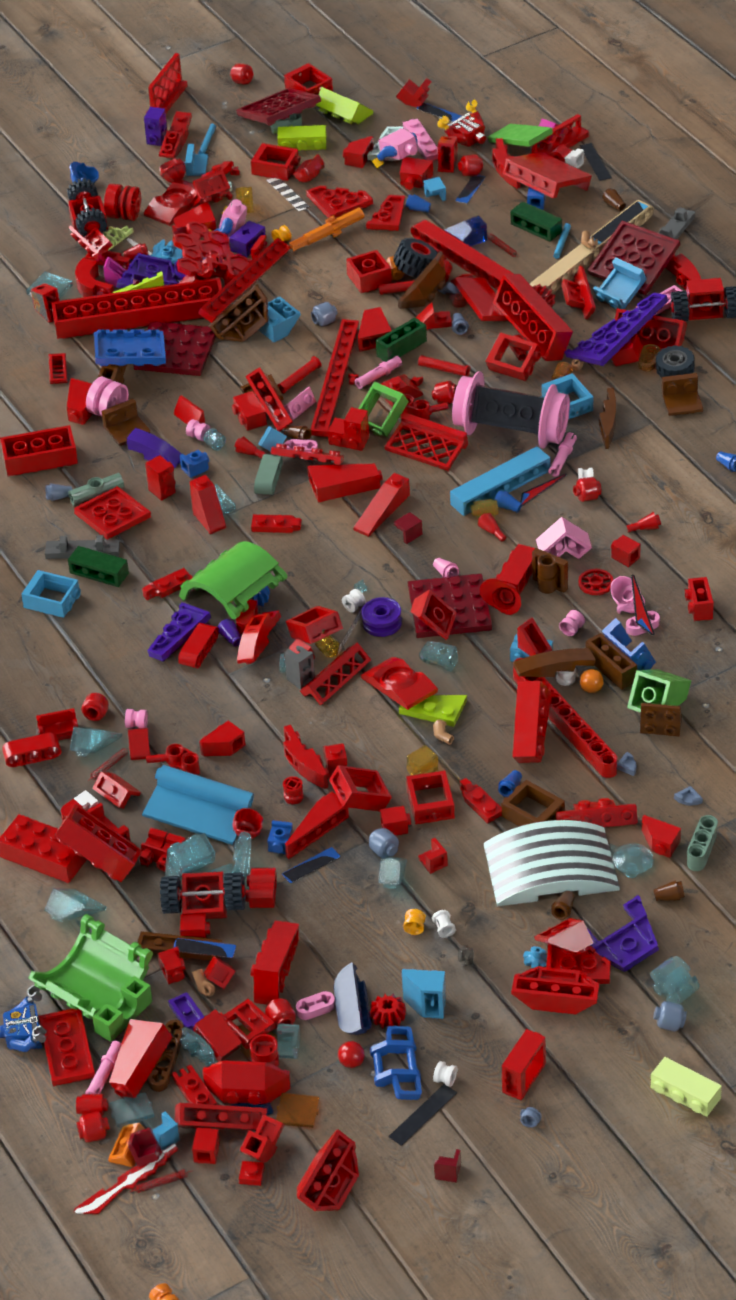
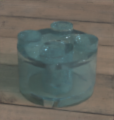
[650,956,699,1004]

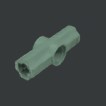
[68,473,124,506]

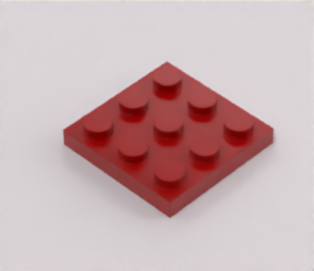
[74,486,151,540]

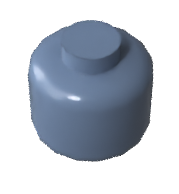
[311,302,337,327]
[369,828,399,858]
[653,1001,687,1032]

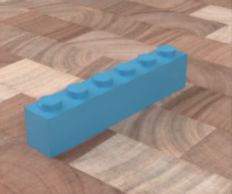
[450,446,550,516]

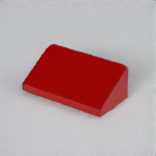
[174,395,205,424]

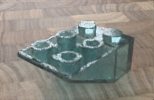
[165,833,216,877]

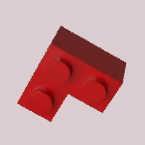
[328,407,369,451]

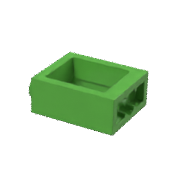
[358,381,409,437]

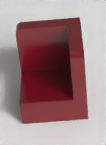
[394,512,423,544]
[128,1128,161,1167]
[434,1149,461,1183]

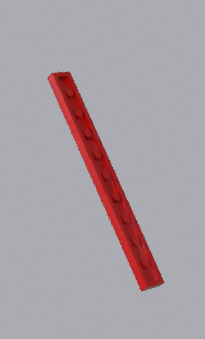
[198,238,291,323]
[310,319,359,437]

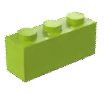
[278,125,327,151]

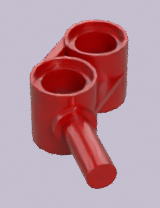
[400,394,448,420]
[146,743,200,775]

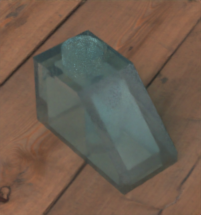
[378,857,407,889]

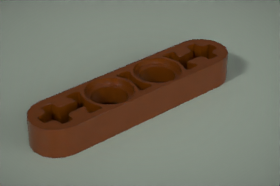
[148,1020,185,1092]

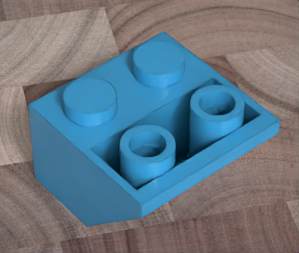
[259,297,301,343]
[402,969,446,1019]

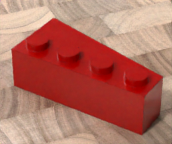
[513,681,552,763]
[251,920,299,1005]

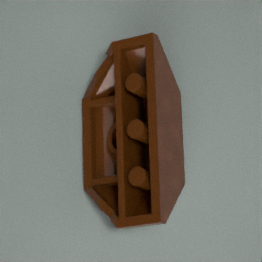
[398,251,446,309]
[209,285,269,342]

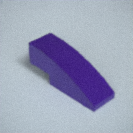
[127,428,182,469]

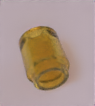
[471,499,498,519]
[315,631,340,658]

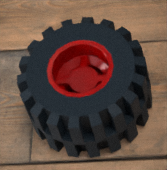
[393,238,438,278]

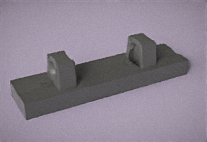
[659,207,695,240]
[45,535,120,559]

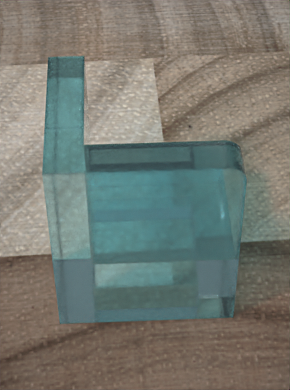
[277,1024,301,1059]

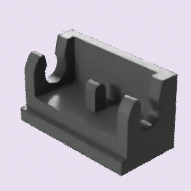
[284,646,315,690]

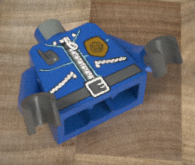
[0,985,47,1052]

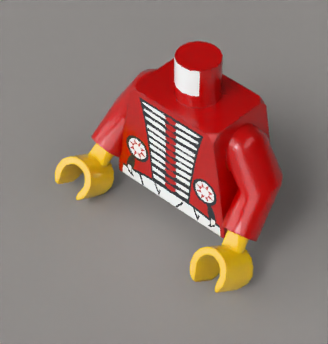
[438,99,486,147]

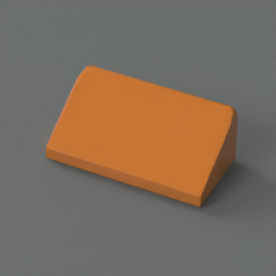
[108,1123,145,1167]

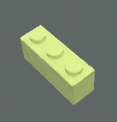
[651,1057,722,1116]

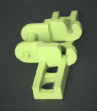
[103,225,133,251]

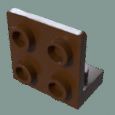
[661,373,703,416]
[101,398,150,446]
[640,703,682,737]

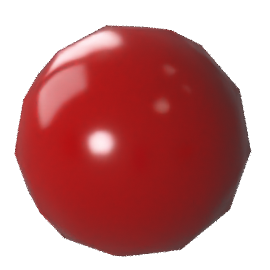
[337,1041,365,1068]

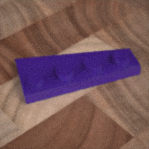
[147,602,211,661]

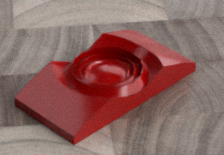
[144,179,198,226]
[361,657,438,710]

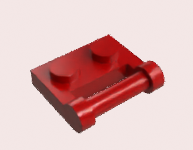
[224,999,275,1049]

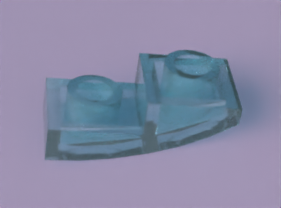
[180,1027,215,1067]

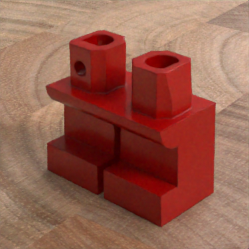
[140,827,187,872]

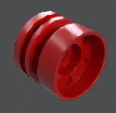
[104,183,141,221]

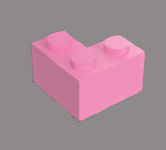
[536,517,592,559]

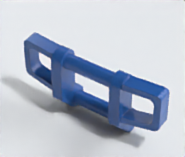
[370,1026,422,1100]

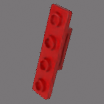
[69,226,113,264]
[561,266,596,320]
[556,798,638,827]

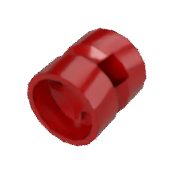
[250,1034,280,1067]

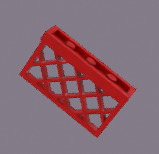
[146,53,188,113]
[385,413,469,471]

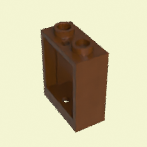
[501,780,565,827]

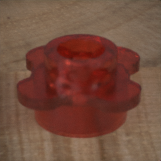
[450,293,468,308]

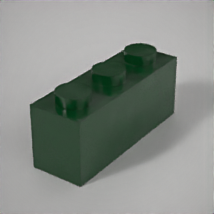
[510,201,562,242]
[376,317,427,362]
[68,546,129,587]

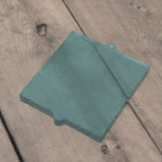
[109,1092,155,1127]

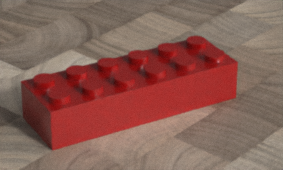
[493,274,573,361]

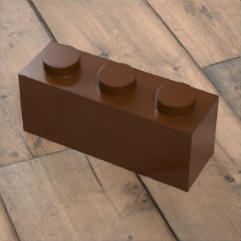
[586,633,637,690]

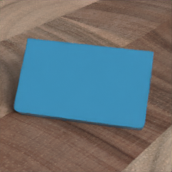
[185,144,208,176]

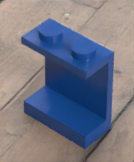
[602,618,656,670]

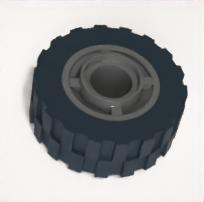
[656,345,695,378]

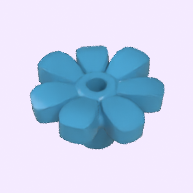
[523,946,547,968]

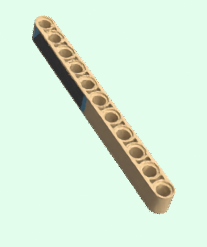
[530,200,654,294]

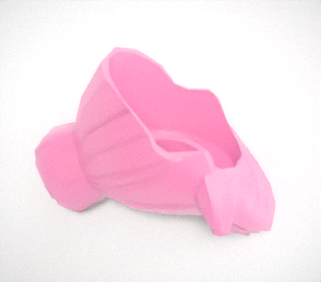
[611,576,645,614]

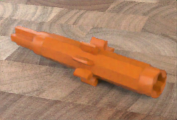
[289,208,365,251]

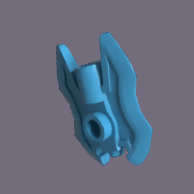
[150,239,183,265]

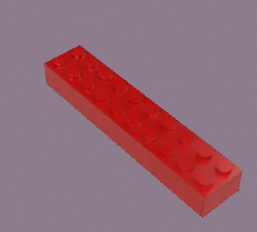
[51,278,226,339]

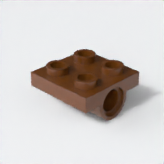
[532,548,568,594]

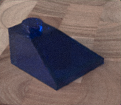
[444,216,487,246]

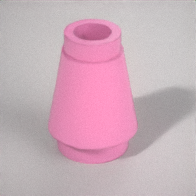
[433,558,459,578]

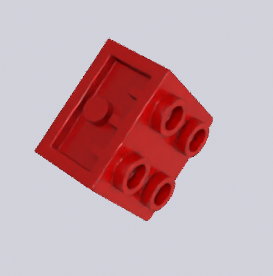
[192,170,230,207]

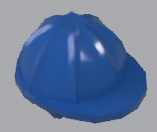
[70,162,99,183]

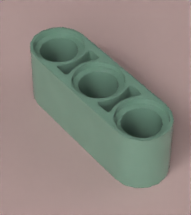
[254,454,283,495]
[687,815,718,871]

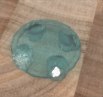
[612,843,653,878]

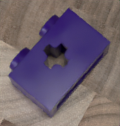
[144,107,167,146]
[229,221,266,257]

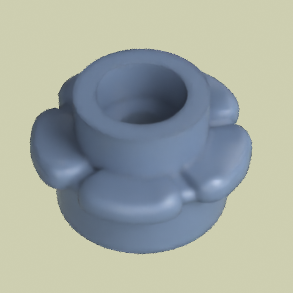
[520,1107,541,1128]

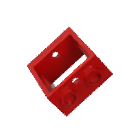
[284,63,333,95]
[251,143,301,181]
[486,332,541,381]
[286,606,343,644]
[329,765,392,812]
[406,770,455,825]
[502,1029,546,1101]

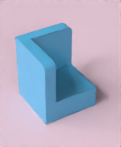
[424,177,446,201]
[258,426,287,452]
[152,1112,180,1150]

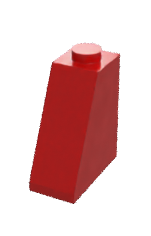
[171,202,216,236]
[358,307,392,352]
[66,378,93,425]
[190,475,226,534]

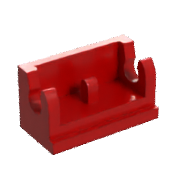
[36,708,80,741]

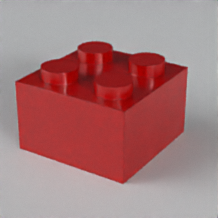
[346,249,392,293]

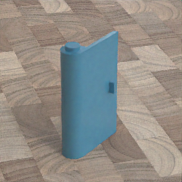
[142,765,254,845]

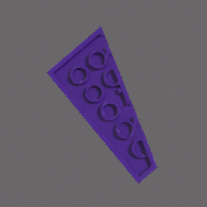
[564,293,669,366]

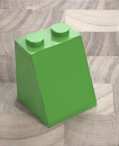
[627,669,691,713]

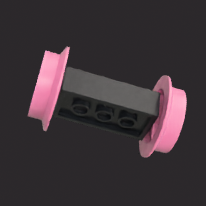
[452,371,570,449]

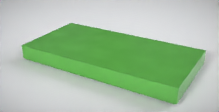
[487,124,553,147]

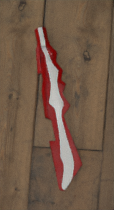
[74,1143,178,1215]

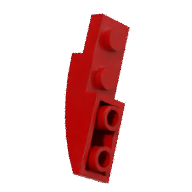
[159,111,192,158]
[492,138,520,189]
[665,253,701,289]
[237,610,281,664]
[283,724,330,789]

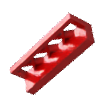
[532,114,589,156]
[300,642,371,705]

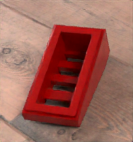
[48,353,67,384]

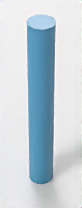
[198,124,216,154]
[553,223,571,259]

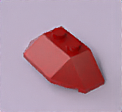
[511,966,599,1015]
[203,1061,291,1105]
[297,1129,359,1211]

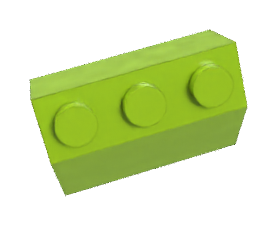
[316,87,374,125]

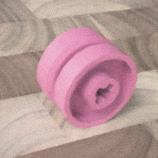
[86,376,129,417]

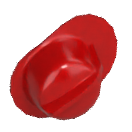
[479,578,522,615]

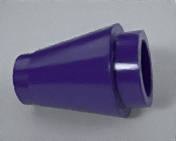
[218,619,241,647]

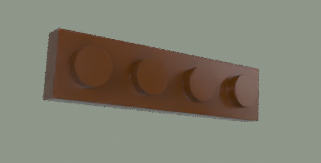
[137,931,222,961]

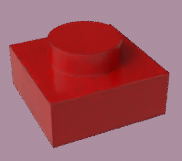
[239,1161,265,1186]

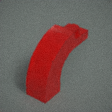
[75,258,114,297]

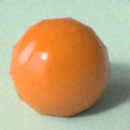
[579,669,604,693]

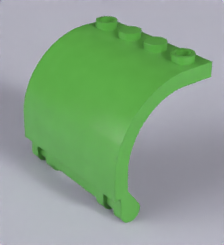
[179,541,287,619]
[28,914,153,1019]

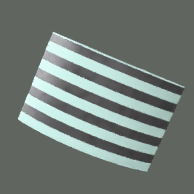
[484,820,620,907]

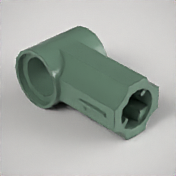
[270,113,302,134]

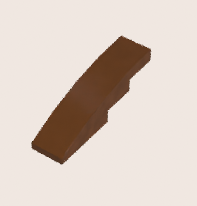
[599,388,616,449]
[513,648,596,677]

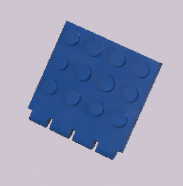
[94,329,166,366]

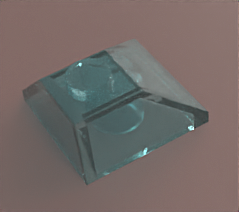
[70,727,122,757]
[44,888,107,922]

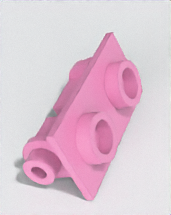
[284,387,316,420]

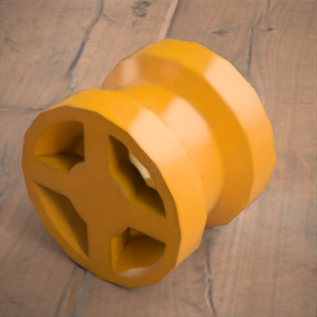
[271,225,292,242]
[403,909,426,935]

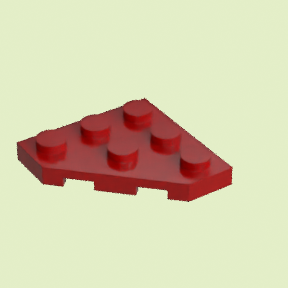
[306,185,373,219]
[546,928,611,984]

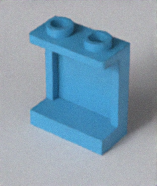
[593,258,647,309]

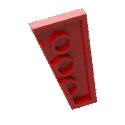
[271,443,344,465]

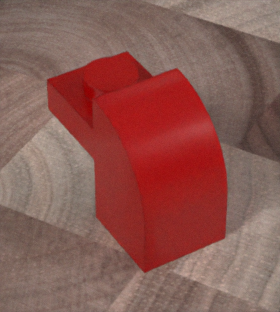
[396,78,431,107]
[239,1115,285,1163]

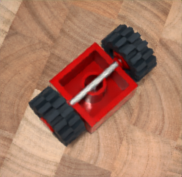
[67,178,108,237]
[670,278,736,322]
[160,871,246,919]

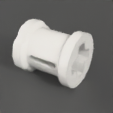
[432,910,456,938]

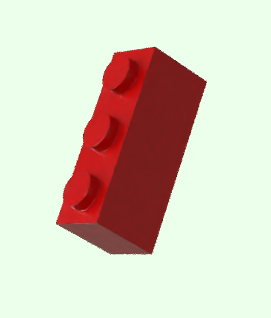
[496,544,535,594]

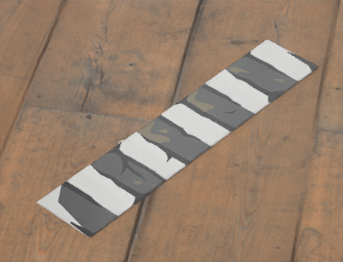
[266,178,310,211]

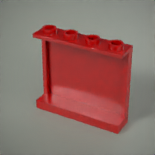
[502,152,592,198]

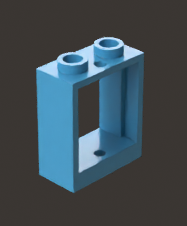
[542,373,593,420]
[21,570,81,618]

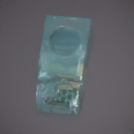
[419,641,459,672]

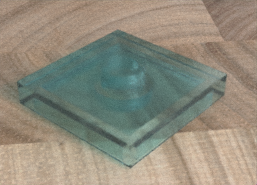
[26,271,73,299]

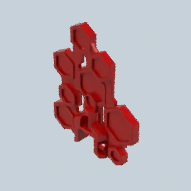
[173,221,252,285]

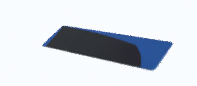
[416,103,462,122]
[455,175,485,203]
[282,847,340,883]
[173,938,236,958]

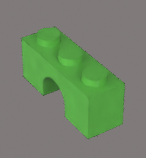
[92,976,153,1042]

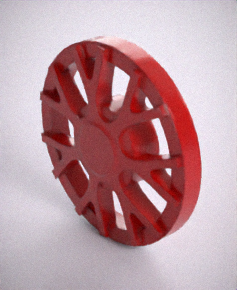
[578,569,614,596]

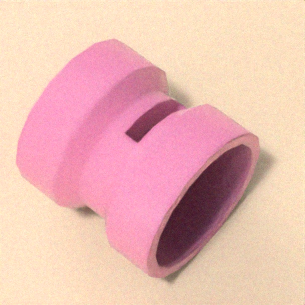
[186,419,210,441]
[559,610,585,636]
[125,709,148,729]

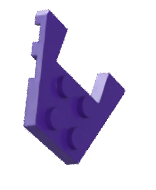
[116,253,178,289]
[587,895,659,972]

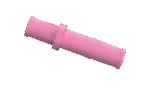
[355,356,402,389]
[548,432,577,477]
[85,1041,122,1094]

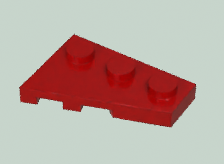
[366,195,406,231]

